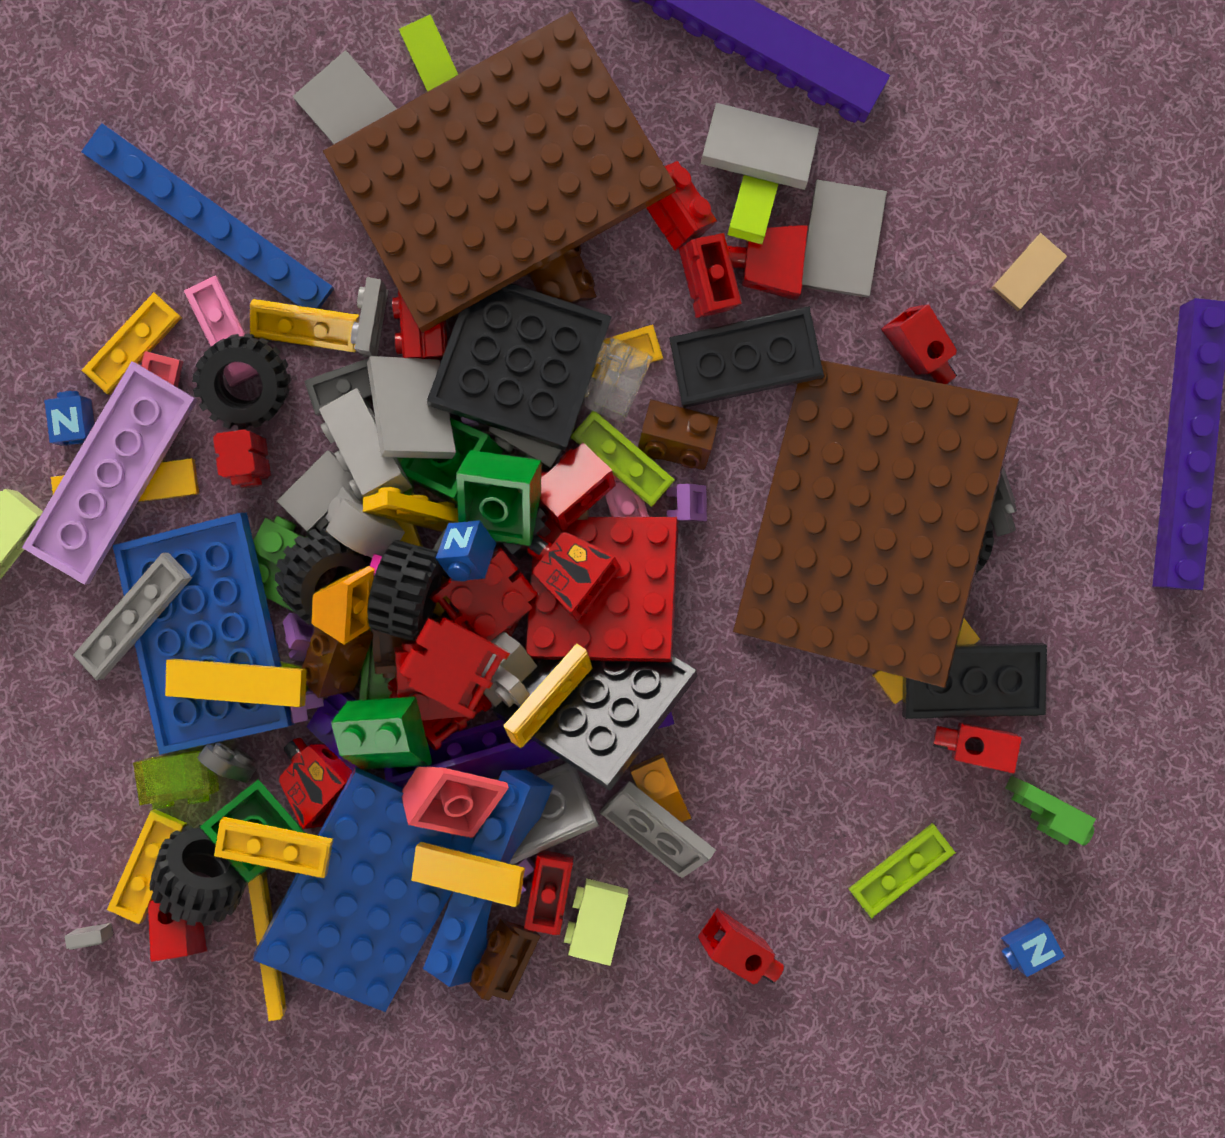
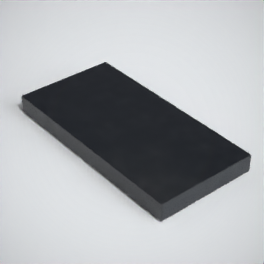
[669,306,824,408]
[902,643,1047,719]

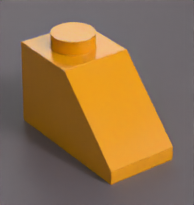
[312,566,375,645]
[630,753,691,822]

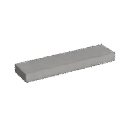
[73,553,192,680]

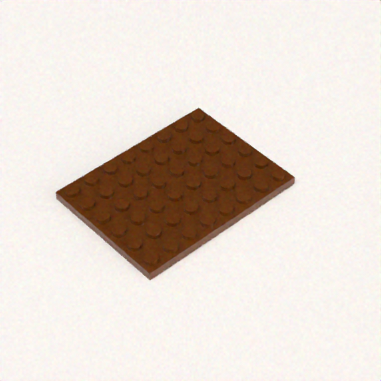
[323,11,676,333]
[733,360,1020,688]

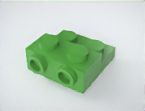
[253,515,320,612]
[1005,776,1096,846]

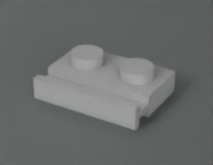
[351,277,389,357]

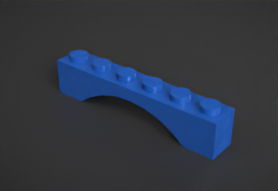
[423,770,554,987]

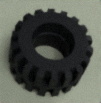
[192,334,291,430]
[275,528,372,625]
[367,540,443,642]
[150,825,247,926]

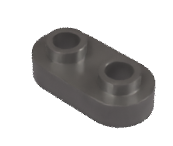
[198,743,256,783]

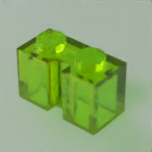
[133,750,219,810]

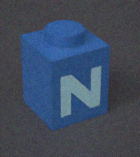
[44,391,94,446]
[436,520,496,581]
[1001,917,1065,977]

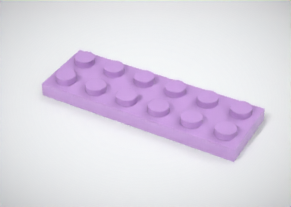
[22,361,198,585]

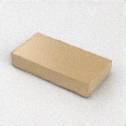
[991,233,1067,311]

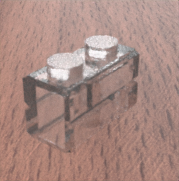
[583,337,653,423]

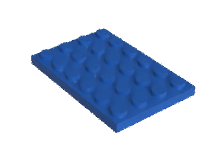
[113,513,295,755]
[253,767,477,1012]

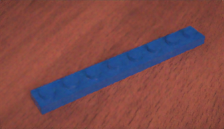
[81,123,334,309]

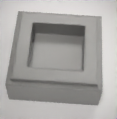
[64,923,113,950]

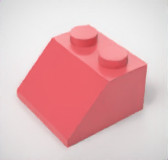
[402,767,509,838]

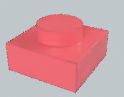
[141,351,183,387]

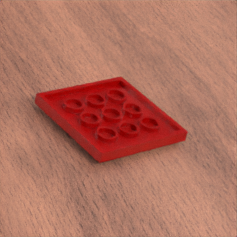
[526,517,679,662]

